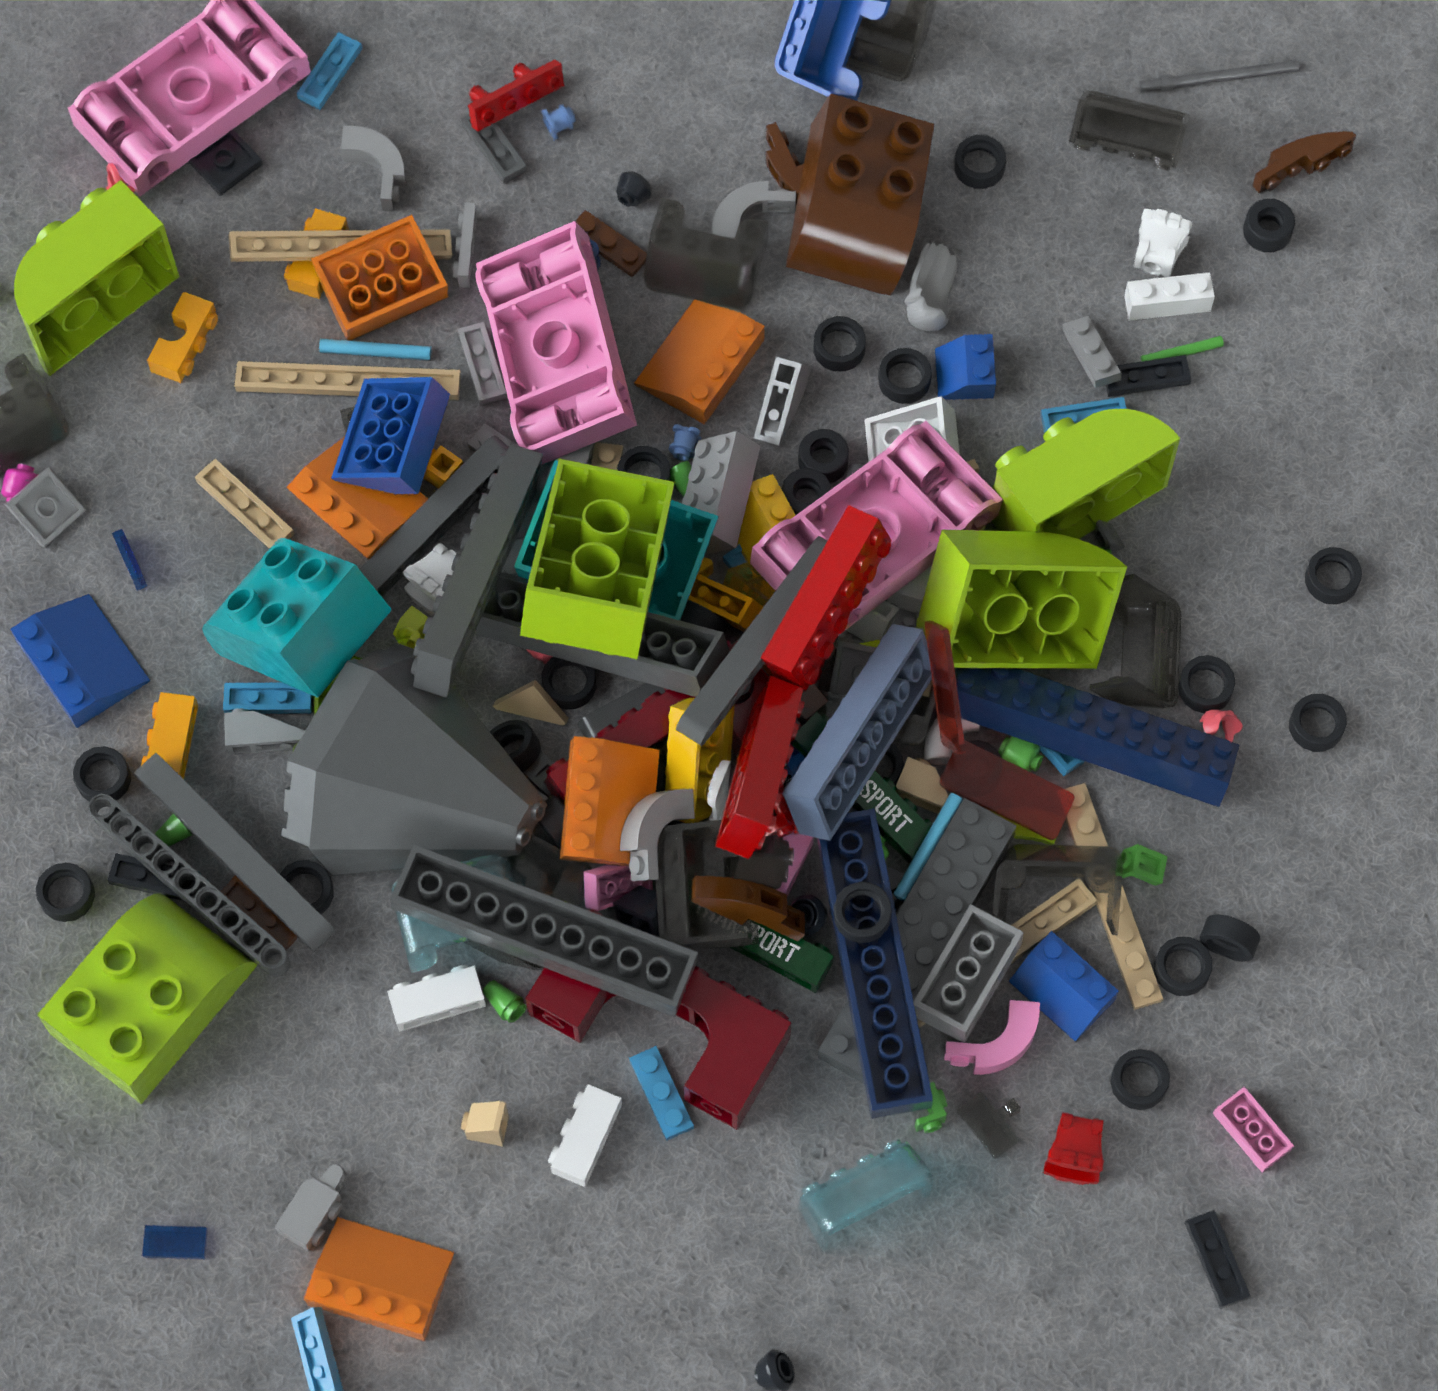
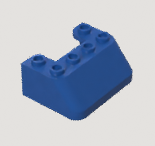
[775,0,892,101]

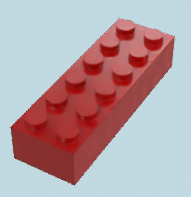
[761,505,892,692]
[715,676,805,859]

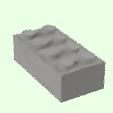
[682,431,760,555]
[914,904,1024,1043]

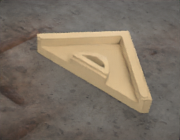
[493,680,568,726]

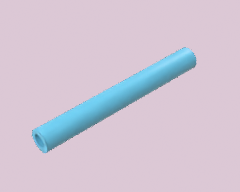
[319,338,432,360]
[893,793,963,902]

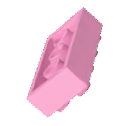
[583,864,653,911]
[1213,1087,1294,1173]

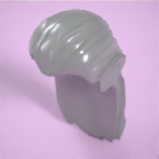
[904,241,958,332]

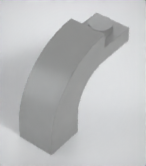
[341,125,407,211]
[711,181,796,250]
[620,789,695,881]

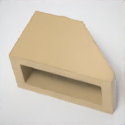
[896,757,948,814]
[461,1101,509,1146]

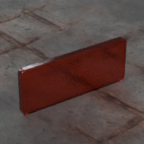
[925,620,966,755]
[939,740,1075,840]

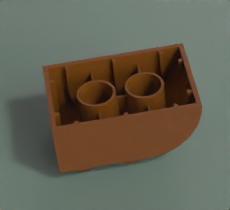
[786,93,935,295]

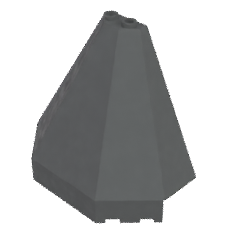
[281,643,547,876]

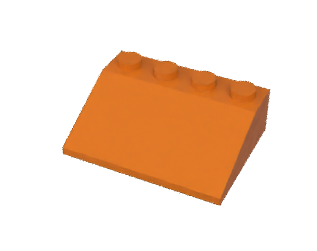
[311,215,448,341]
[634,299,765,425]
[286,437,428,560]
[560,736,659,867]
[304,1217,455,1341]

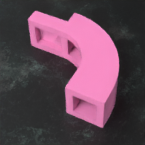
[944,1000,1040,1075]

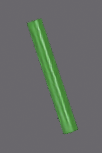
[1141,336,1224,361]

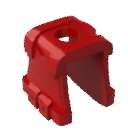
[1043,1112,1104,1185]

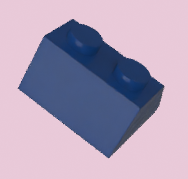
[935,334,996,400]

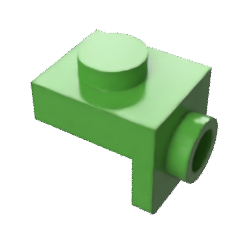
[915,1082,947,1133]

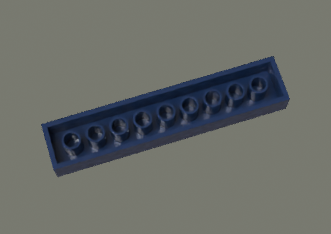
[940,668,1240,807]
[817,808,933,1119]

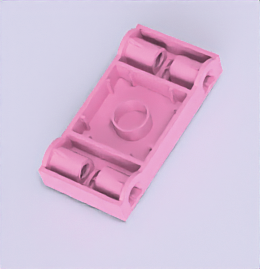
[68,0,311,197]
[475,221,637,465]
[750,421,1003,636]

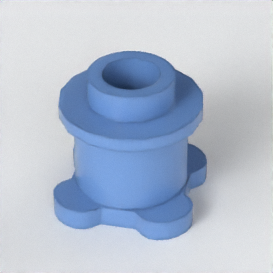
[541,104,576,140]
[669,424,702,461]

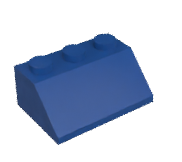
[1009,931,1119,1042]

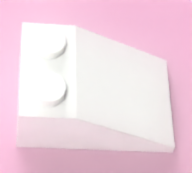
[865,396,960,462]

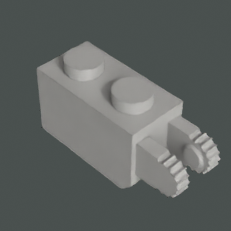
[275,1164,346,1251]

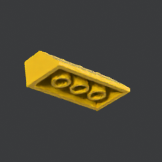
[737,474,796,601]
[665,698,735,826]

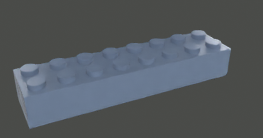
[783,624,937,840]

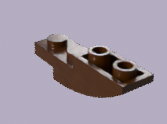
[766,122,804,204]
[1252,131,1356,193]
[692,876,805,941]

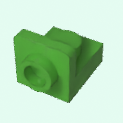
[1117,844,1168,886]

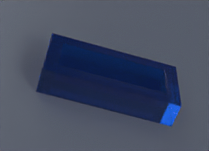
[112,529,147,591]
[142,1225,208,1259]

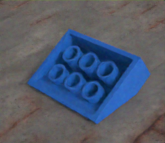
[331,377,450,494]
[10,594,150,728]

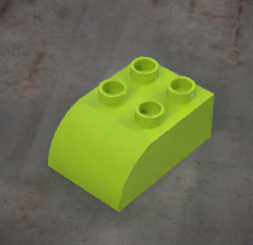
[14,180,180,376]
[991,409,1180,539]
[520,459,675,660]
[915,529,1127,669]
[37,893,257,1104]

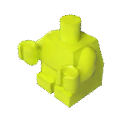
[393,606,428,649]

